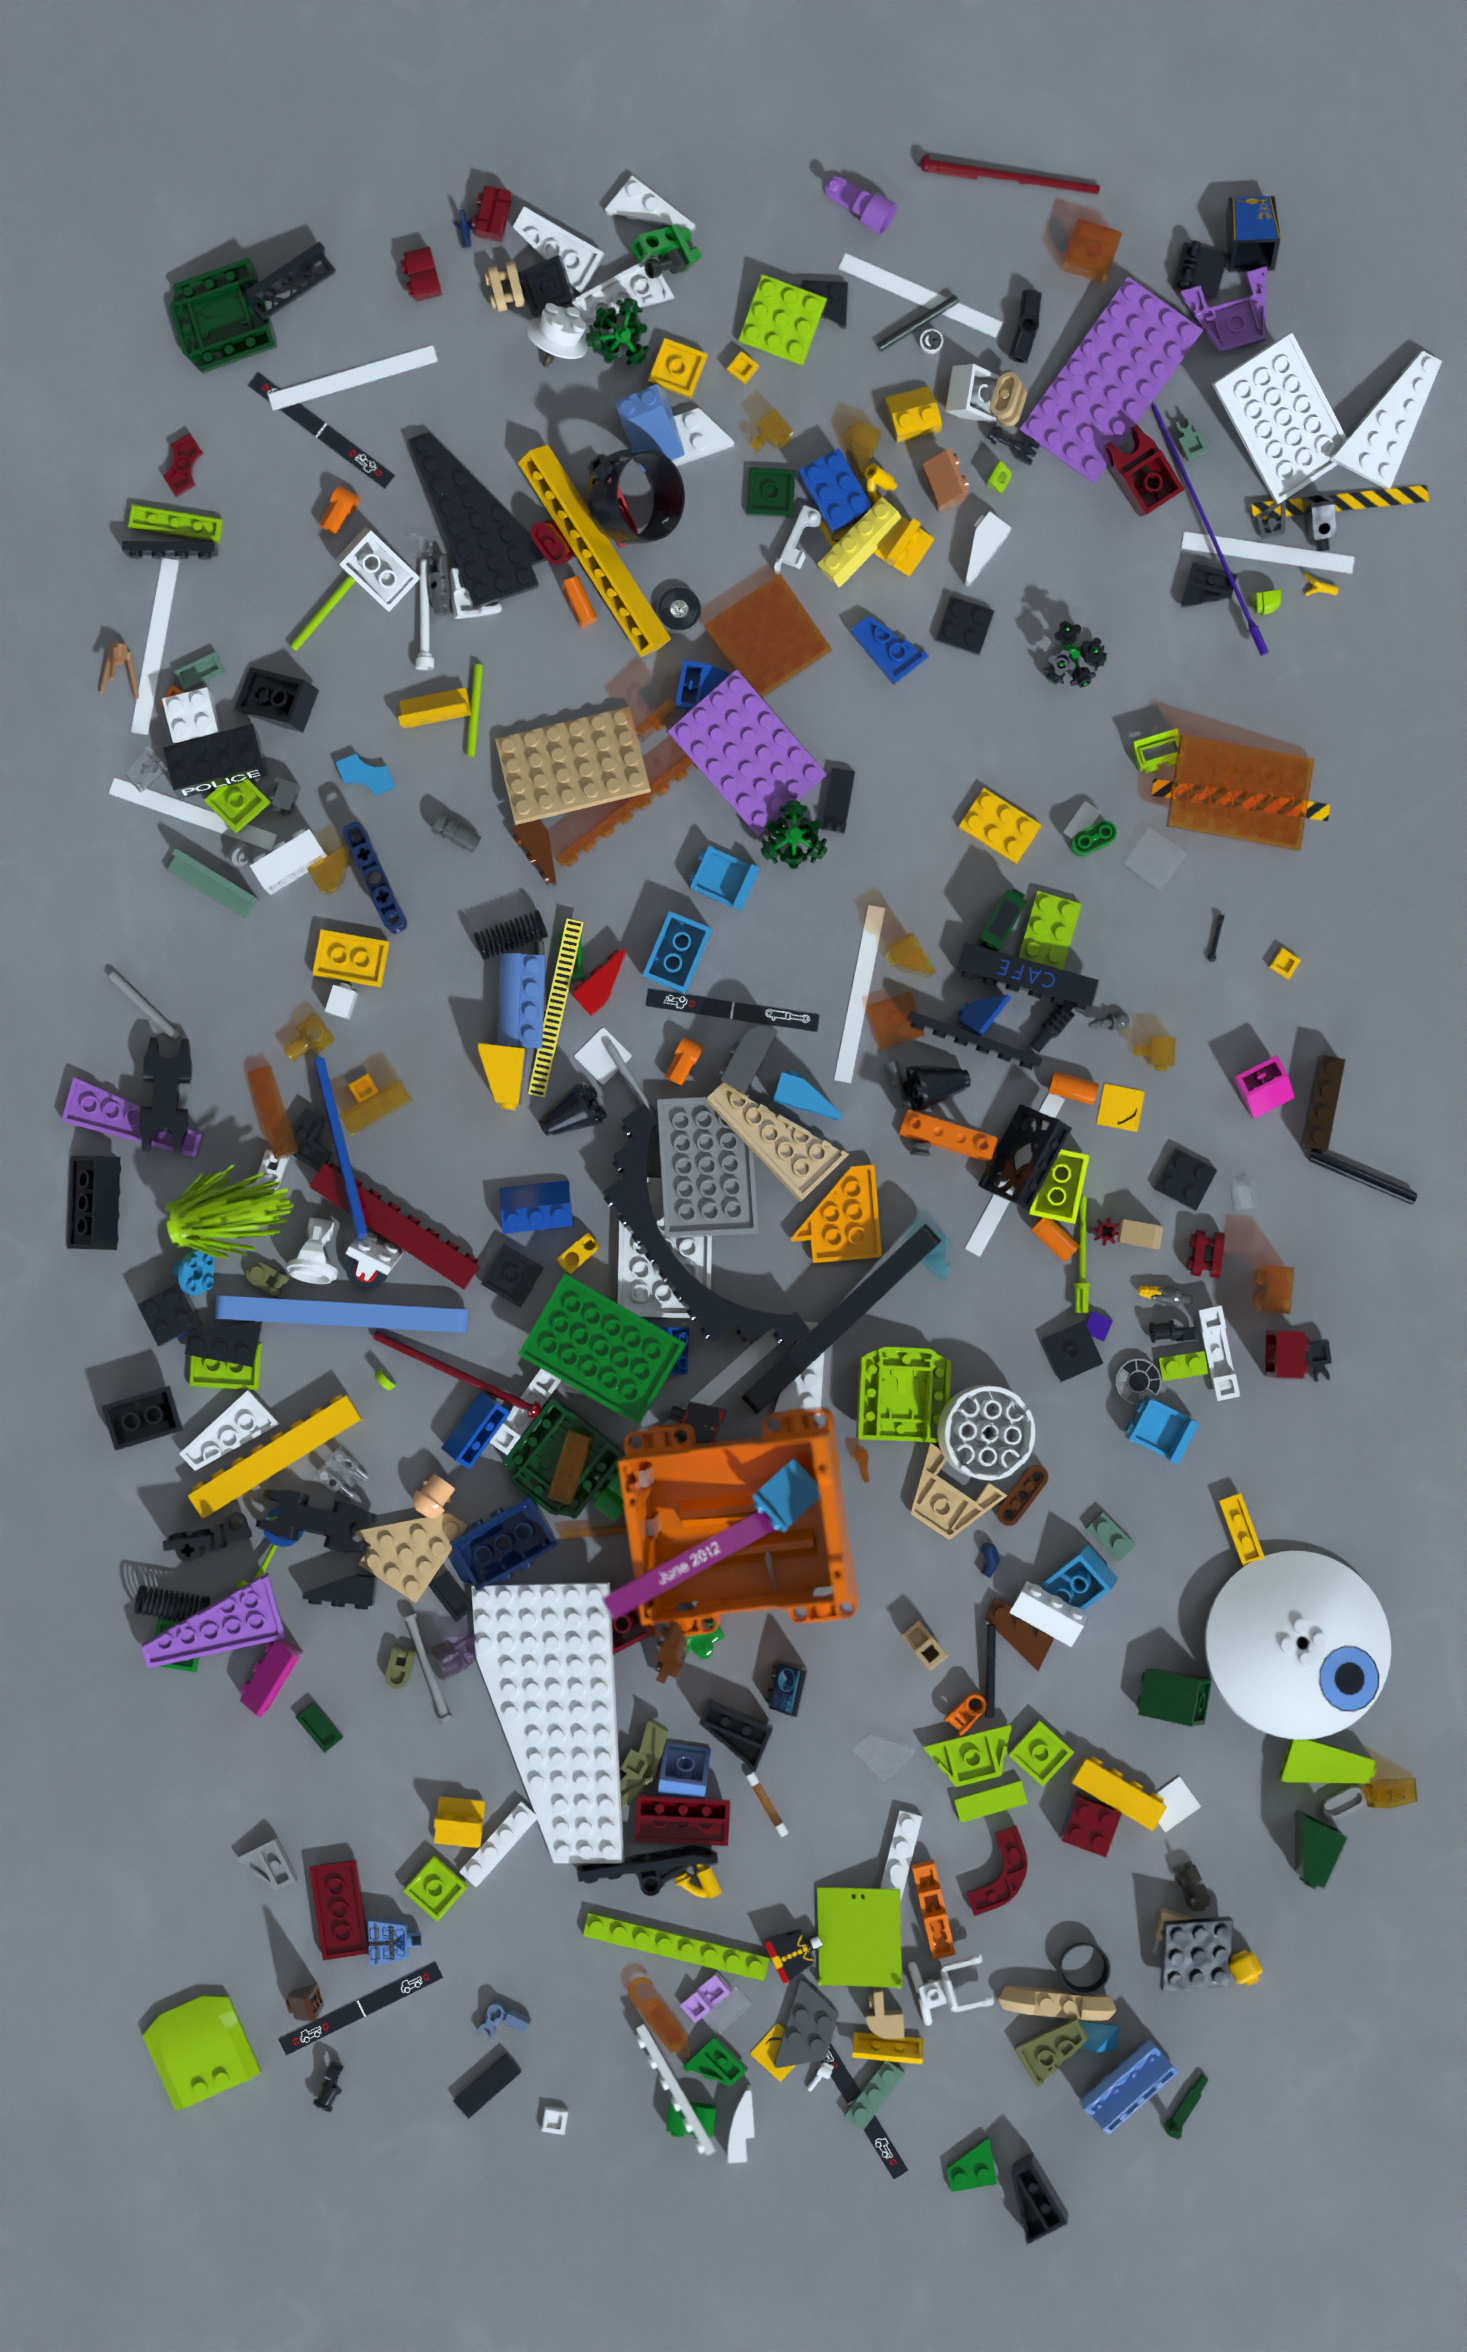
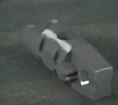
[427,554,450,616]

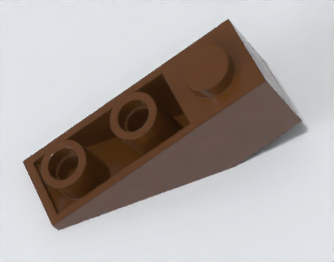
[512,819,557,887]

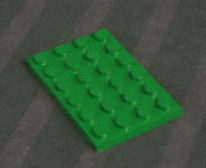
[518,1273,686,1425]

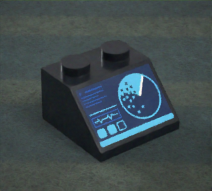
[765,1660,807,1717]

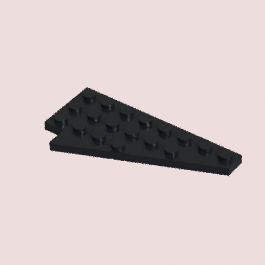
[408,432,547,610]

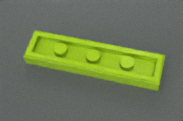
[128,504,224,543]

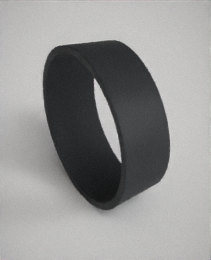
[1059,1942,1110,1995]

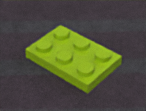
[1018,891,1082,970]

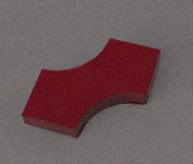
[163,433,203,498]

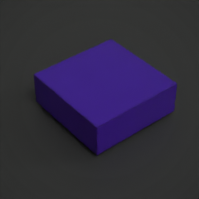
[1086,1311,1113,1341]

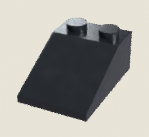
[234,667,319,733]

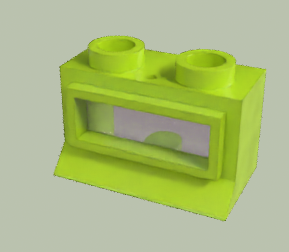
[1131,728,1185,774]

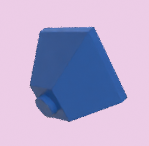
[958,995,1012,1036]

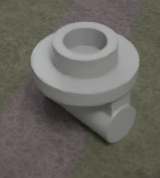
[225,839,252,866]

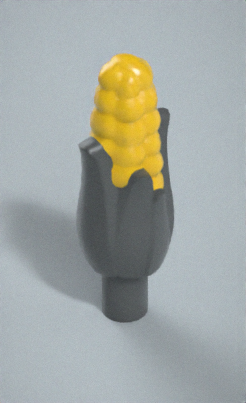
[1137,1285,1193,1306]

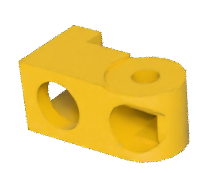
[556,1232,601,1276]

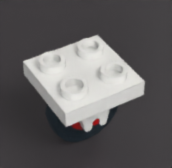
[346,1231,404,1291]

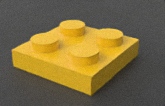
[648,338,708,399]

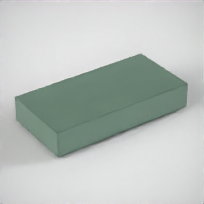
[174,651,226,692]

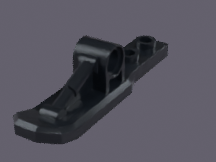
[577,1845,718,1896]

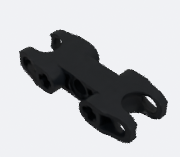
[139,1037,193,1153]
[255,1489,377,1553]

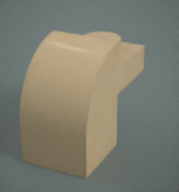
[901,1621,948,1671]
[865,1987,905,2039]

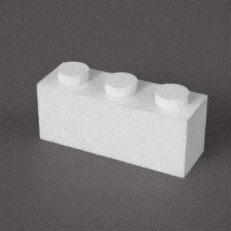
[1010,1581,1088,1647]

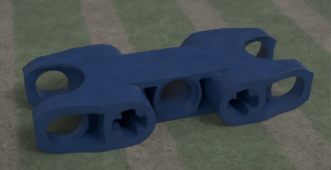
[343,821,407,934]

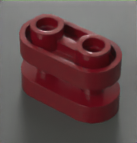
[531,520,575,565]
[1187,1229,1225,1279]

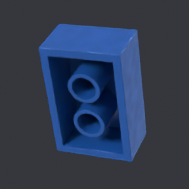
[798,448,872,536]

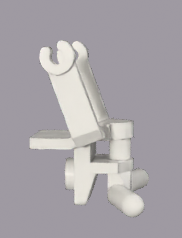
[908,1954,994,2025]

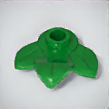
[685,1622,724,1659]

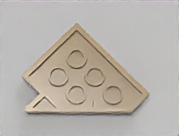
[355,1512,468,1603]

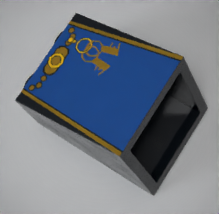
[1226,196,1281,272]

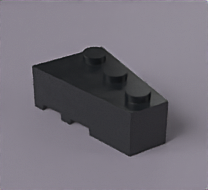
[699,1698,773,1772]
[1011,2153,1069,2245]

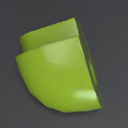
[1250,590,1282,616]

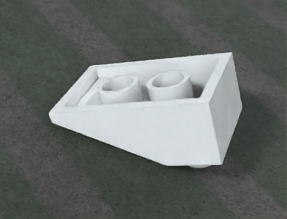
[334,527,420,612]

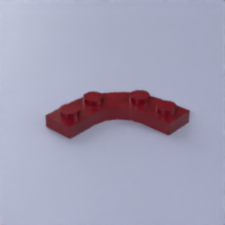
[966,1825,1027,1916]

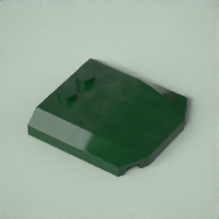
[170,257,277,373]
[502,1397,625,1519]

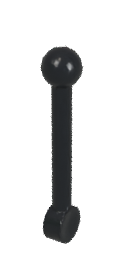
[1207,914,1225,962]

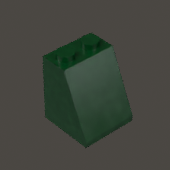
[1137,1668,1212,1727]
[1295,1810,1348,1889]

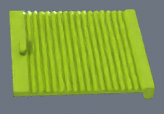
[817,1887,903,1988]

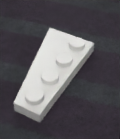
[513,207,604,295]
[571,258,674,322]
[179,1390,280,1471]

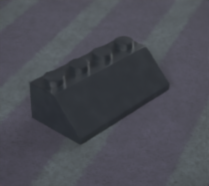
[67,1156,121,1250]

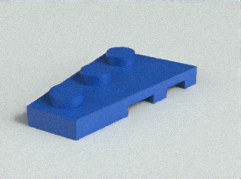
[850,616,930,685]

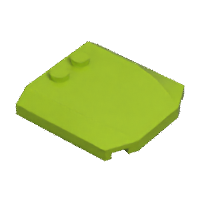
[856,1346,951,1443]
[142,1994,262,2111]

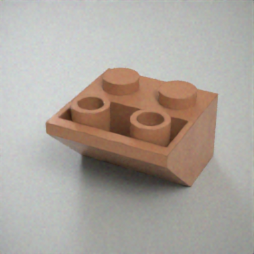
[922,448,969,512]

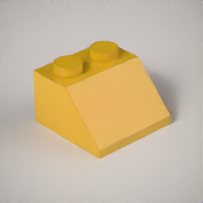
[885,386,942,443]

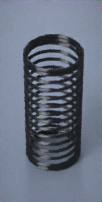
[473,910,548,961]
[134,1584,210,1622]

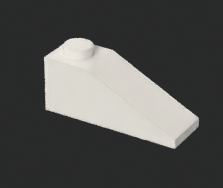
[965,511,1012,587]

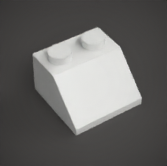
[945,364,1000,423]

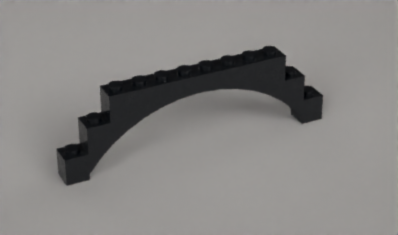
[603,1104,810,1347]

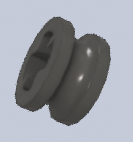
[910,1143,931,1156]

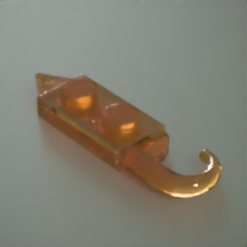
[628,1977,690,2057]

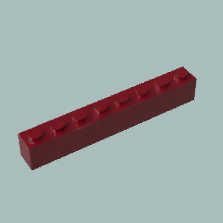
[309,1163,481,1290]

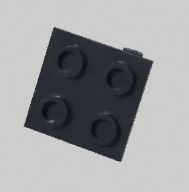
[1172,240,1228,298]

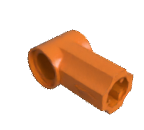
[319,485,360,535]
[664,1036,704,1086]

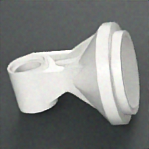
[287,1217,338,1284]

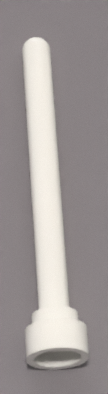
[416,559,434,670]

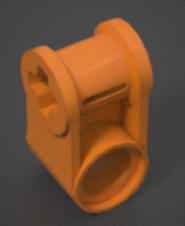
[943,1691,986,1736]

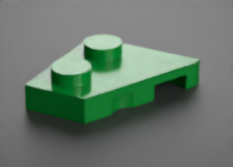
[683,2035,748,2087]

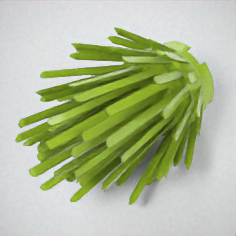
[165,1165,294,1259]

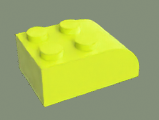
[1029,1149,1089,1224]

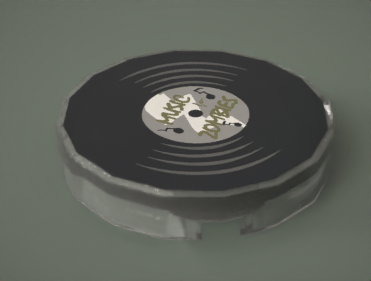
[656,586,702,633]

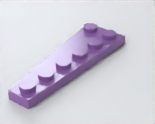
[61,1077,203,1158]

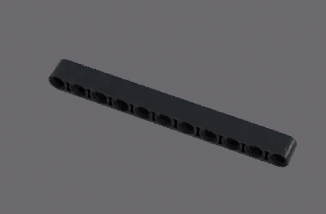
[741,1224,942,1414]

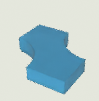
[335,753,396,797]

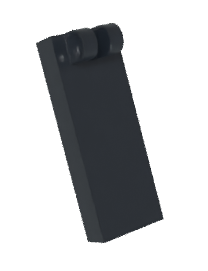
[822,768,855,834]

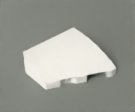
[449,568,502,619]

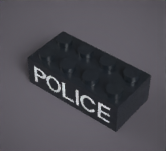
[163,724,268,799]

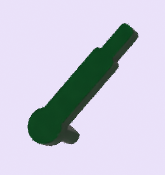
[1164,2075,1208,2140]

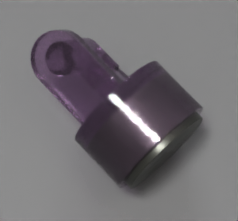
[427,1633,477,1680]

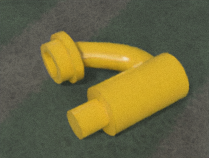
[864,464,897,507]
[674,1864,722,1899]

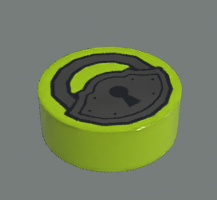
[375,1368,397,1391]

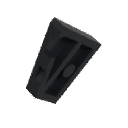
[802,280,848,329]
[1180,562,1238,608]

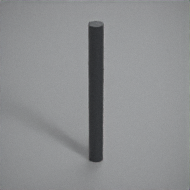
[985,1624,996,1718]

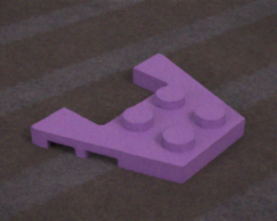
[1179,267,1267,354]

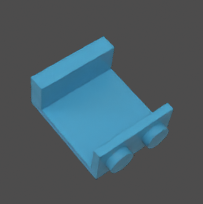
[752,1458,821,1532]

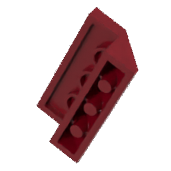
[635,1795,731,1846]

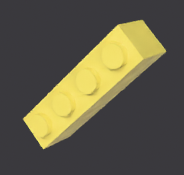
[818,497,904,588]

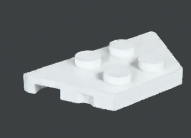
[672,408,734,466]

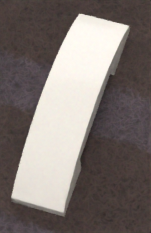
[1198,1305,1240,1401]
[490,1369,561,1455]

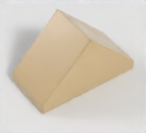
[1117,1219,1163,1250]

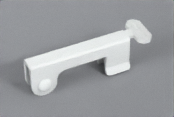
[774,505,822,574]

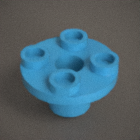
[172,1249,215,1296]

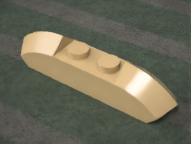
[998,1985,1117,2021]

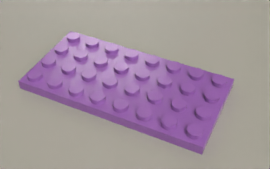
[1019,277,1203,484]

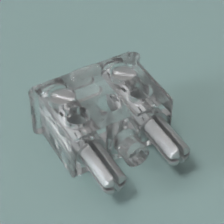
[313,1445,369,1500]

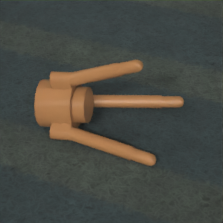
[99,643,139,699]

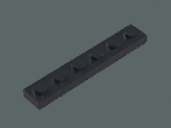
[906,1011,1042,1070]

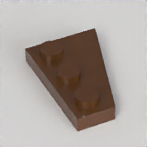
[985,1598,1054,1671]

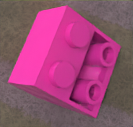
[1232,1055,1295,1119]

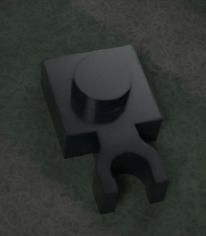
[1305,1339,1332,1382]

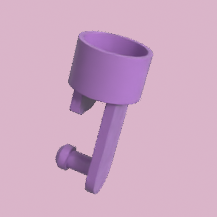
[825,177,898,235]

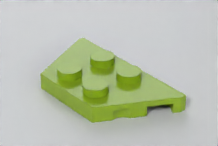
[923,1724,1012,1787]

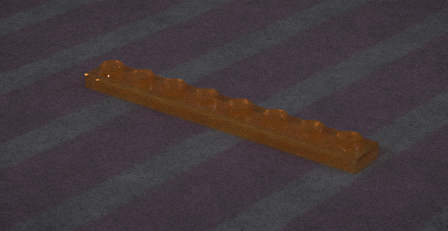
[556,756,697,868]

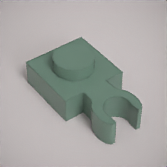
[1175,417,1209,462]

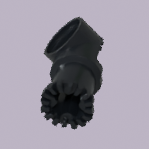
[1149,1320,1197,1343]
[313,2061,344,2112]

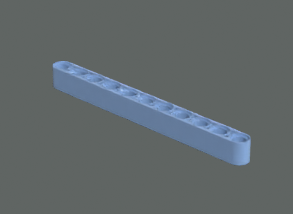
[214,1295,469,1333]

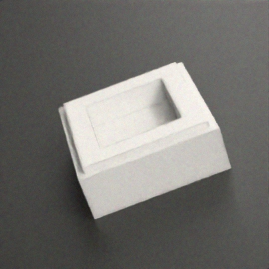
[541,2106,568,2135]

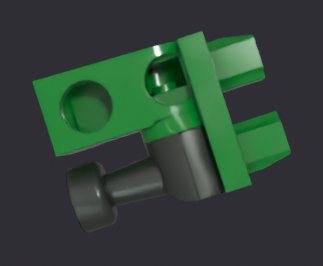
[630,224,702,279]

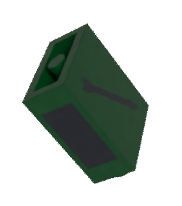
[977,889,1028,952]

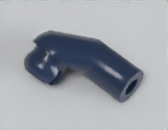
[980,1542,1000,1578]

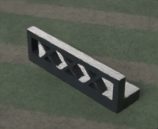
[245,241,336,322]

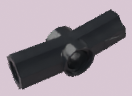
[1008,289,1042,363]

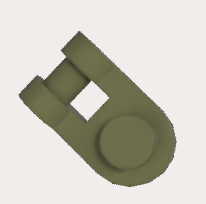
[246,1262,290,1298]
[385,1644,417,1689]

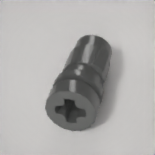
[431,812,482,853]

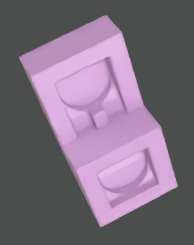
[680,1972,732,2023]

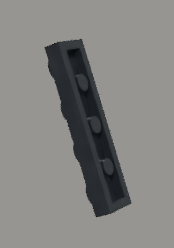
[122,541,218,560]

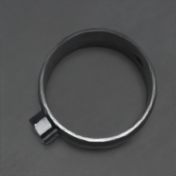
[587,448,685,544]

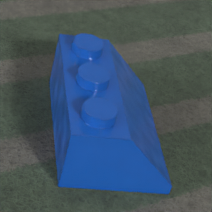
[500,1180,574,1234]

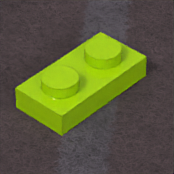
[1158,1351,1208,1381]

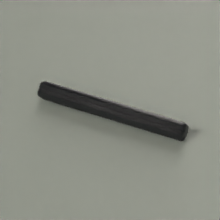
[1308,1150,1417,1204]

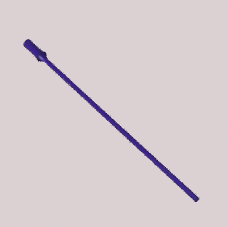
[1152,405,1269,656]

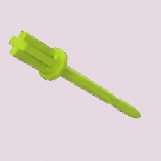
[1073,1196,1091,1313]

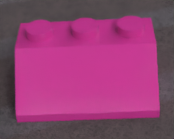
[240,1639,303,1718]

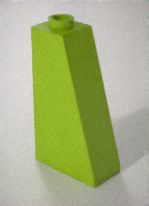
[1278,1739,1377,1783]

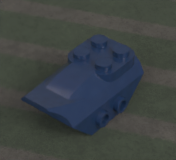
[449,1496,557,1590]

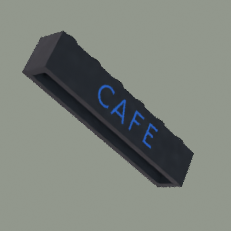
[957,942,1100,1012]

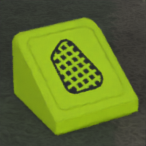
[987,461,1012,493]

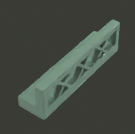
[167,848,258,919]

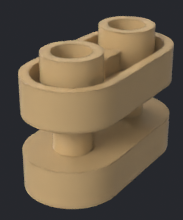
[484,260,525,312]
[990,372,1027,427]

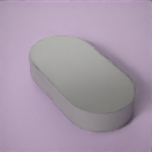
[1321,1785,1366,1820]

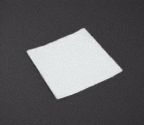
[1156,1776,1201,1833]

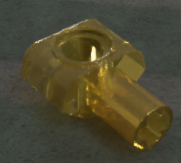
[283,1014,335,1062]

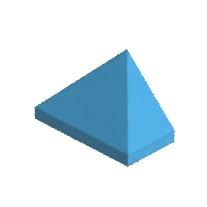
[1080,2020,1119,2052]

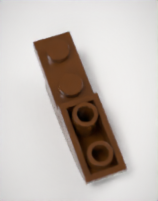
[655,1621,688,1684]

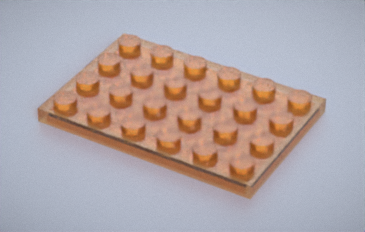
[1166,734,1315,851]

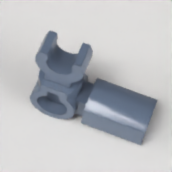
[477,2000,531,2040]

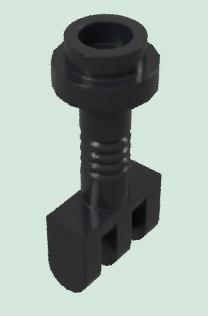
[987,426,1040,465]

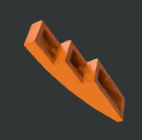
[911,1859,956,1960]

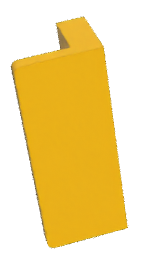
[398,688,471,728]

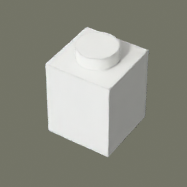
[325,982,358,1020]

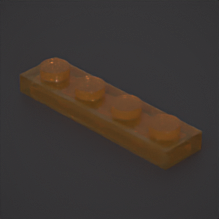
[247,1065,299,1160]

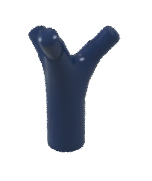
[453,210,473,248]

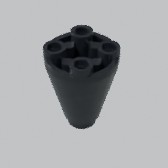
[903,1065,971,1112]
[539,1082,607,1136]

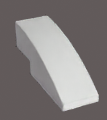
[728,2085,755,2163]

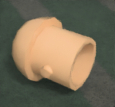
[413,1474,455,1518]

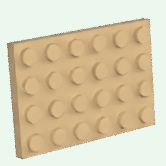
[495,706,651,825]

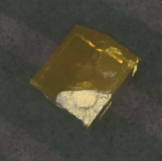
[885,932,936,978]

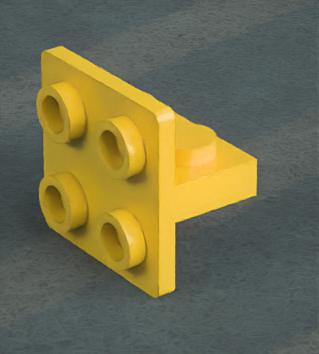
[873,516,934,577]
[434,1796,485,1848]

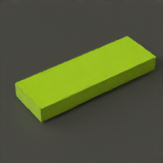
[954,1780,1028,1823]

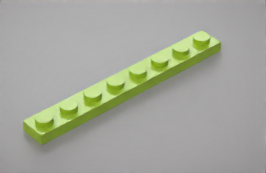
[583,1912,770,1981]

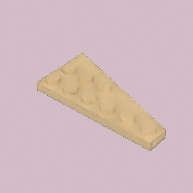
[705,1083,849,1201]

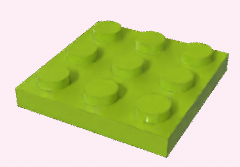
[738,274,827,366]

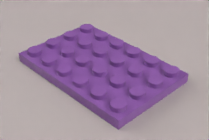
[666,669,827,836]

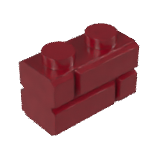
[471,186,512,242]

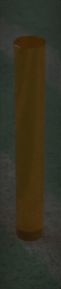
[561,1524,628,1539]

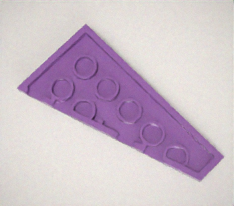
[141,1572,285,1668]

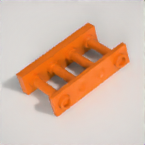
[898,1110,998,1162]

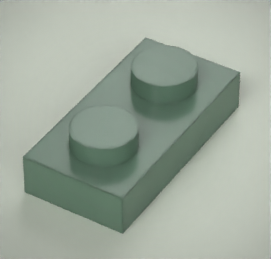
[1086,1512,1136,1562]

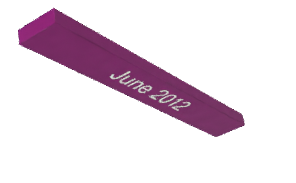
[601,1511,775,1620]

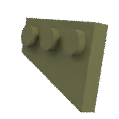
[1015,2016,1088,2089]

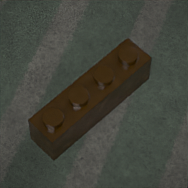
[1300,1055,1346,1152]

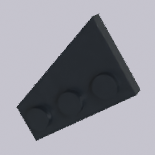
[184,1321,263,1367]

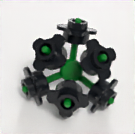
[1043,621,1107,688]

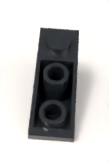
[302,1574,377,1610]

